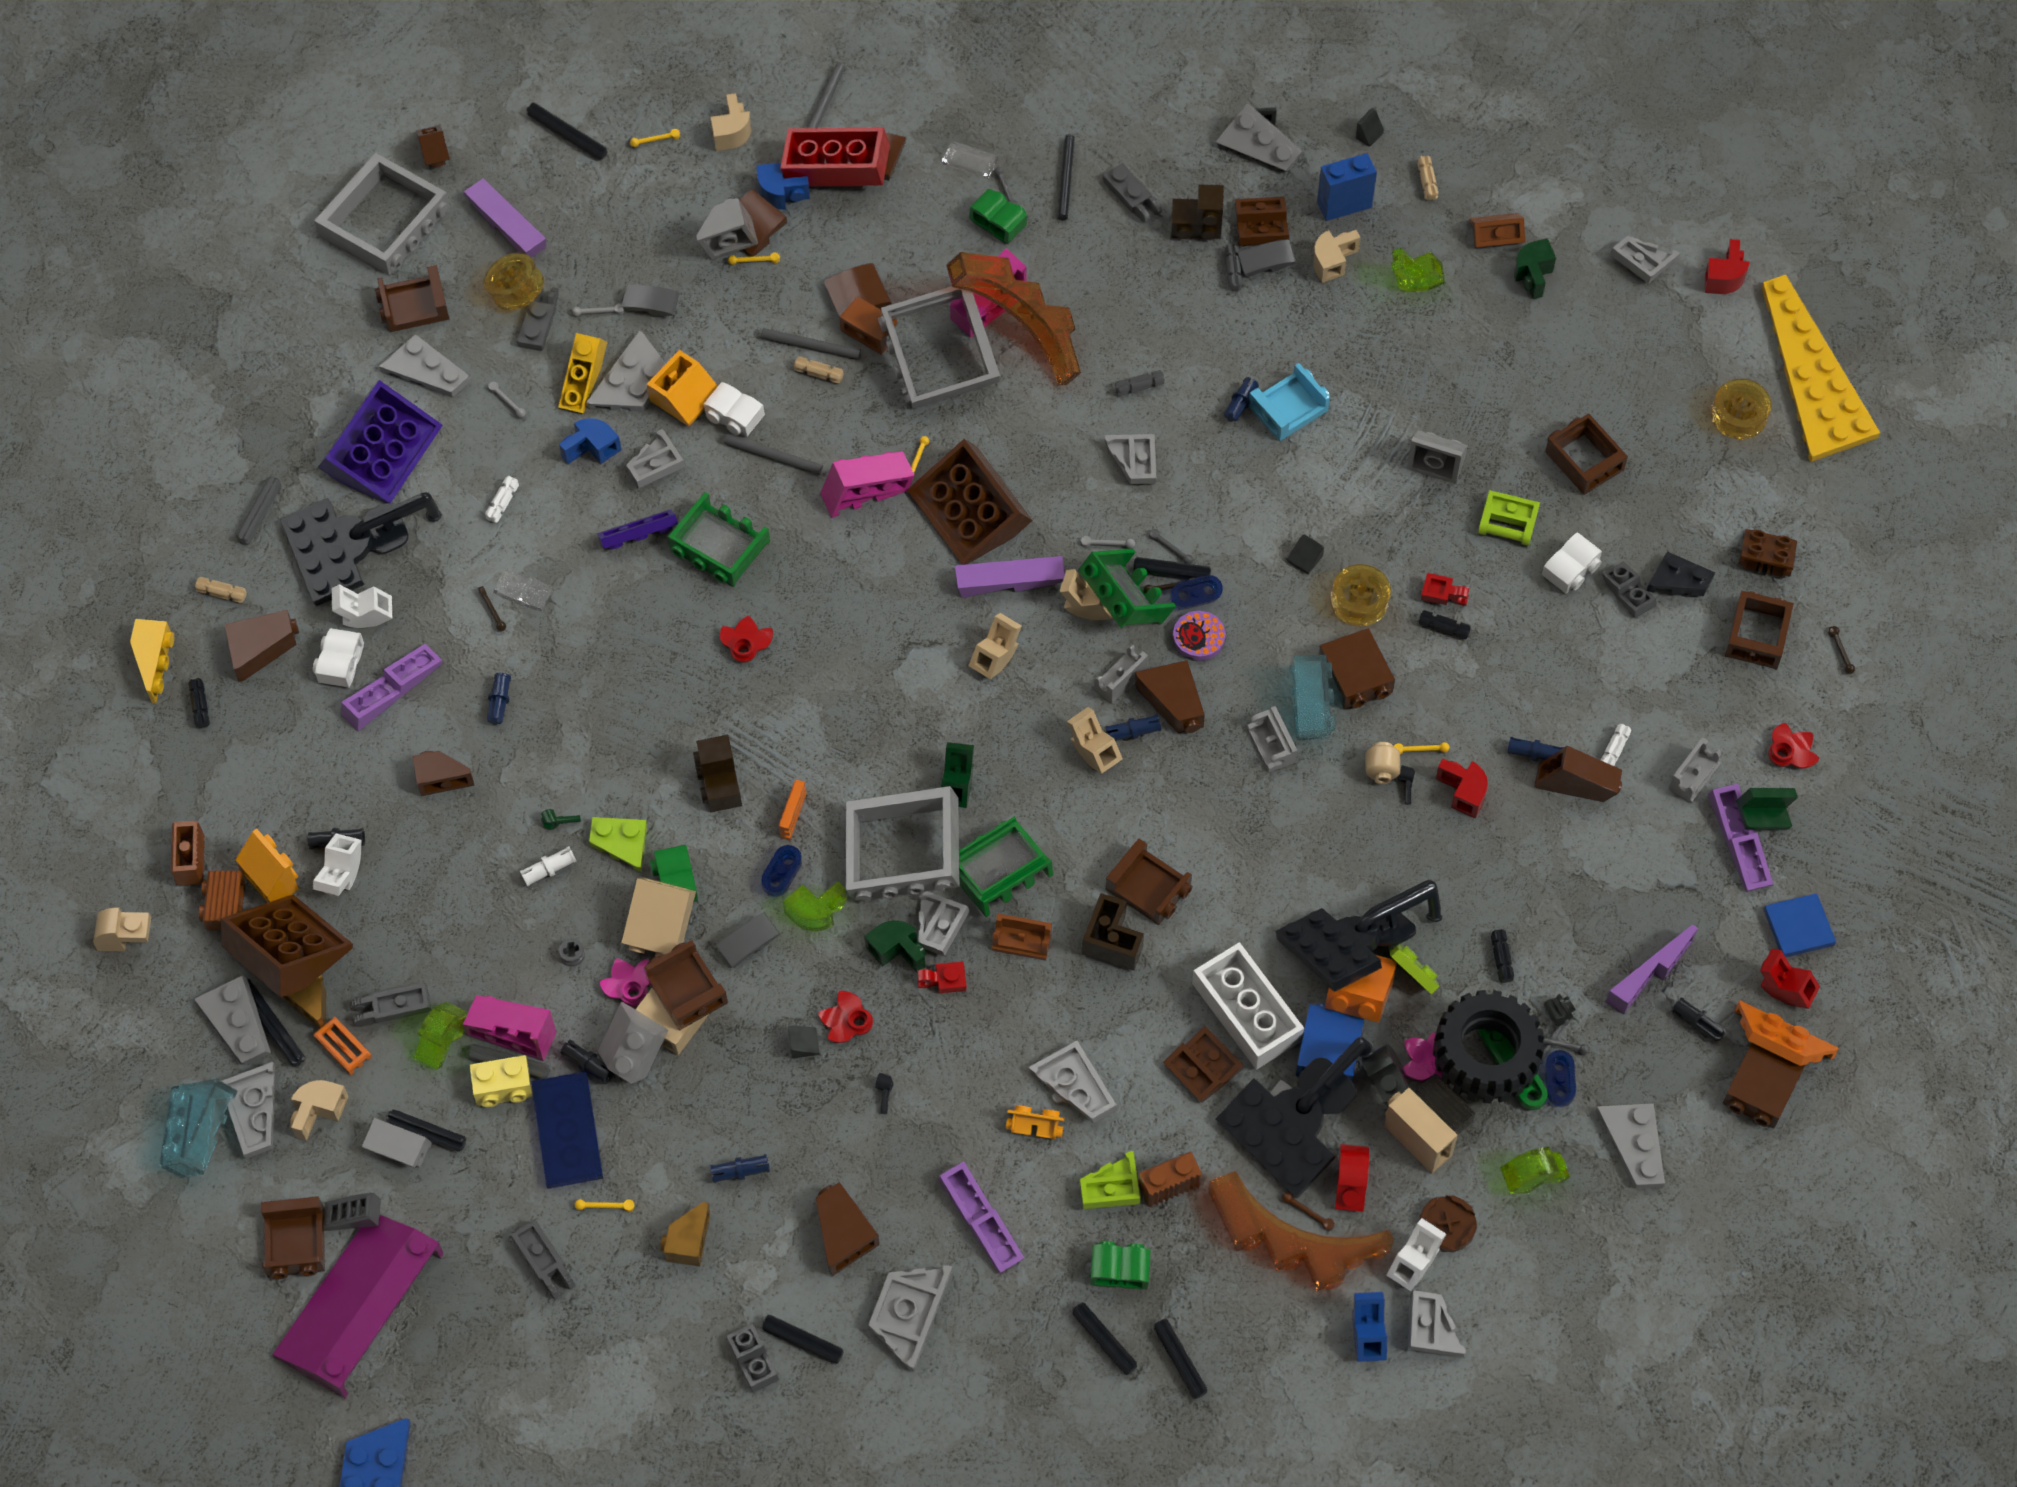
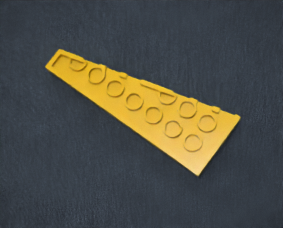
[1762,274,1880,462]

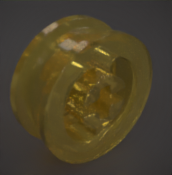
[484,253,544,310]
[1711,379,1772,439]
[1330,564,1391,626]

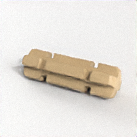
[1417,156,1438,201]
[794,356,843,383]
[195,577,247,603]

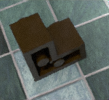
[1171,184,1224,240]
[693,735,742,813]
[1082,893,1144,971]

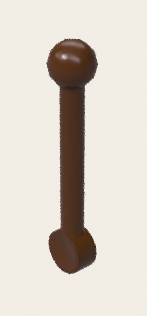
[1282,1192,1334,1231]

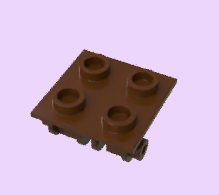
[1738,529,1797,578]

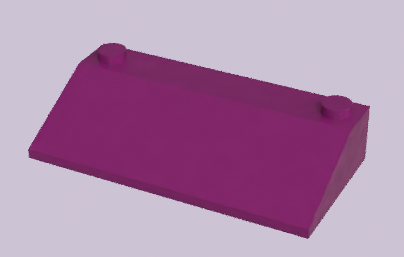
[272,1215,444,1398]

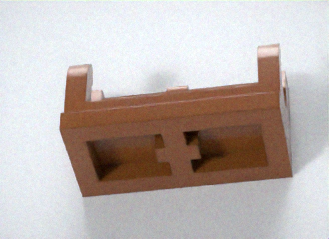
[992,913,1052,961]

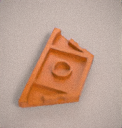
[1734,1000,1839,1066]

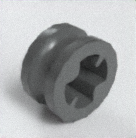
[559,938,585,966]

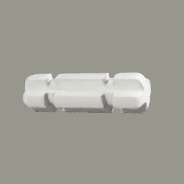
[485,476,519,523]
[1601,724,1631,766]

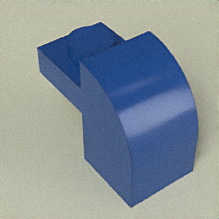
[756,163,810,210]
[559,418,622,464]
[1352,1292,1387,1362]

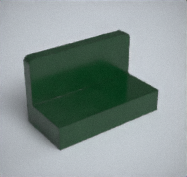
[1736,788,1798,830]

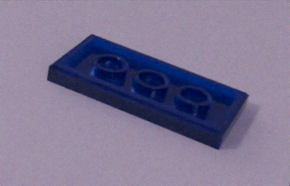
[531,1071,604,1189]

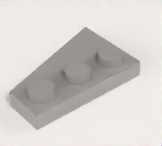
[1216,104,1304,171]
[379,334,471,398]
[195,976,271,1065]
[219,1062,275,1159]
[1596,1104,1665,1189]

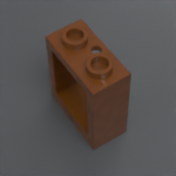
[1545,413,1628,495]
[1725,590,1794,669]

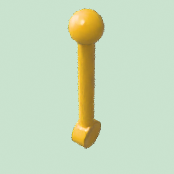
[630,129,680,147]
[728,253,780,265]
[911,436,929,473]
[1393,742,1450,755]
[574,1199,635,1212]

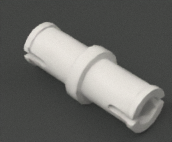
[520,846,577,886]

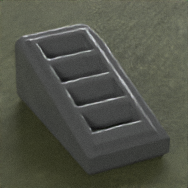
[323,1193,381,1231]

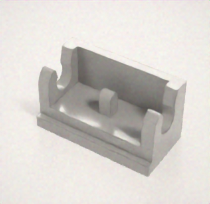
[1092,645,1148,704]
[1247,706,1297,772]
[1669,737,1722,804]
[362,1118,432,1168]

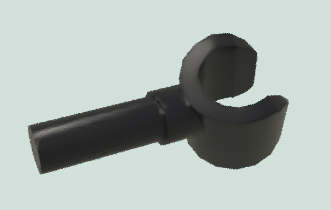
[1398,765,1415,805]
[875,1073,893,1115]

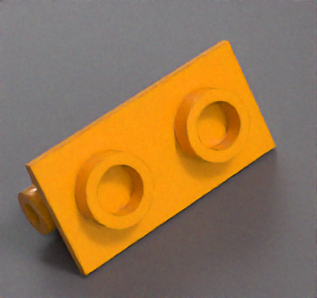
[1006,1105,1065,1140]

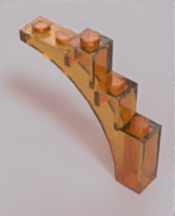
[946,252,1081,385]
[1208,1171,1394,1291]

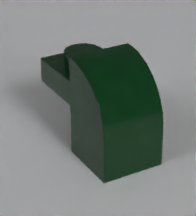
[1514,238,1556,299]
[941,742,974,808]
[864,920,926,973]

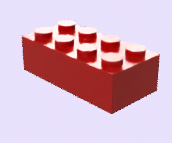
[780,127,890,186]

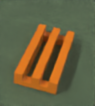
[779,780,807,841]
[313,1017,372,1075]

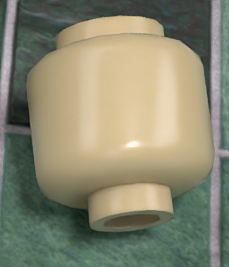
[1365,742,1400,784]

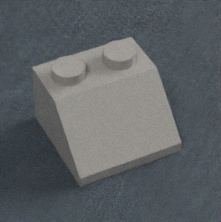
[696,198,758,260]
[1407,430,1468,484]
[598,1002,668,1084]

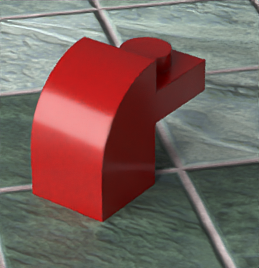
[1704,239,1750,294]
[1436,759,1488,819]
[1760,949,1820,1009]
[1335,1144,1369,1212]

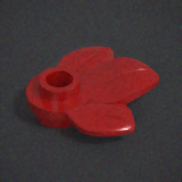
[720,615,773,663]
[1768,723,1820,769]
[818,990,873,1043]

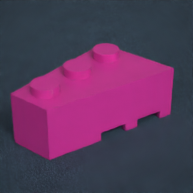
[950,248,1027,338]
[820,451,915,518]
[463,995,557,1061]

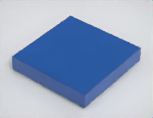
[1763,893,1836,957]

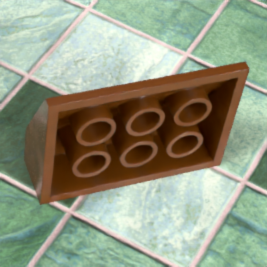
[907,439,1033,565]
[221,894,353,997]

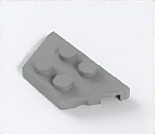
[586,331,666,412]
[869,1265,953,1372]

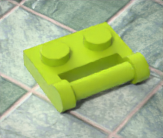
[1478,490,1540,546]

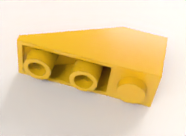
[558,333,607,414]
[130,619,174,704]

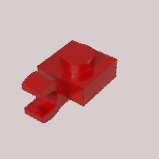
[1421,573,1470,606]
[917,961,967,994]

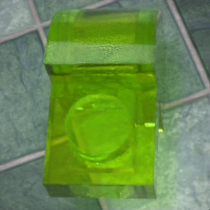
[1391,247,1445,292]
[783,881,847,931]
[413,1001,468,1069]
[1500,1147,1571,1193]

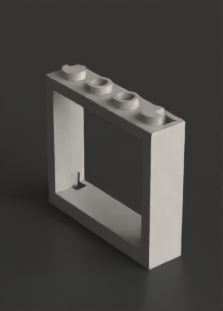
[314,153,450,276]
[878,281,1000,409]
[846,786,959,902]

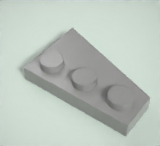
[1028,1041,1118,1123]

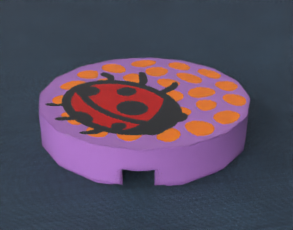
[1173,610,1226,661]

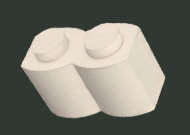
[704,382,765,437]
[1542,532,1602,594]
[313,628,364,688]

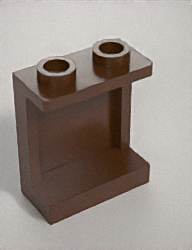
[375,265,450,332]
[1318,628,1395,709]
[1106,838,1193,925]
[644,940,728,1031]
[1723,1043,1805,1128]
[261,1196,325,1279]

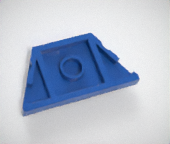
[340,1419,411,1487]

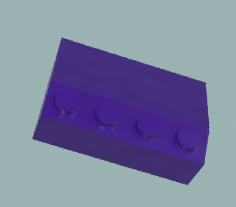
[318,380,443,504]

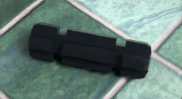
[1419,610,1471,640]
[188,678,210,729]
[1491,929,1514,983]

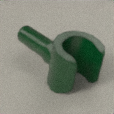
[541,809,581,830]

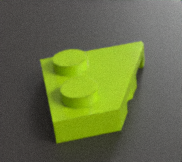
[589,817,647,872]
[1388,944,1439,995]
[1080,1151,1140,1210]

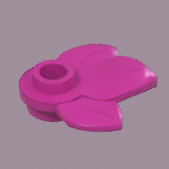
[600,958,650,1006]
[1403,1032,1443,1082]

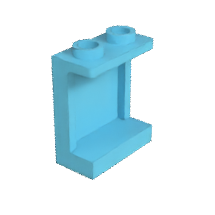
[1249,363,1330,441]

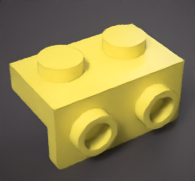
[470,1055,533,1107]

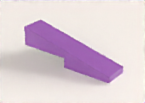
[464,178,546,261]
[955,556,1065,598]
[341,644,442,731]
[1708,784,1773,892]
[1606,924,1698,1014]
[938,1161,1024,1274]

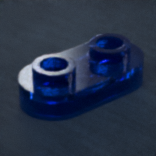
[1170,575,1223,609]
[761,845,802,896]
[1545,1050,1576,1107]

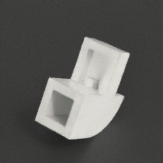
[332,584,393,628]
[313,834,361,896]
[1386,1218,1446,1291]

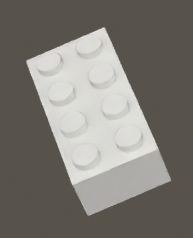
[1192,942,1304,1070]

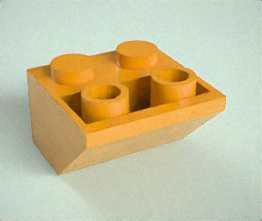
[647,350,718,427]
[235,828,299,903]

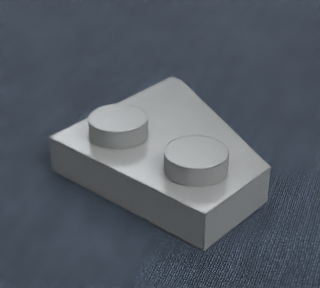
[1610,236,1680,284]
[626,429,685,488]
[1105,434,1157,484]
[919,891,970,956]
[1408,1290,1466,1358]

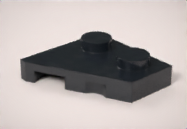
[1646,551,1715,596]

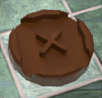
[1419,1195,1477,1252]

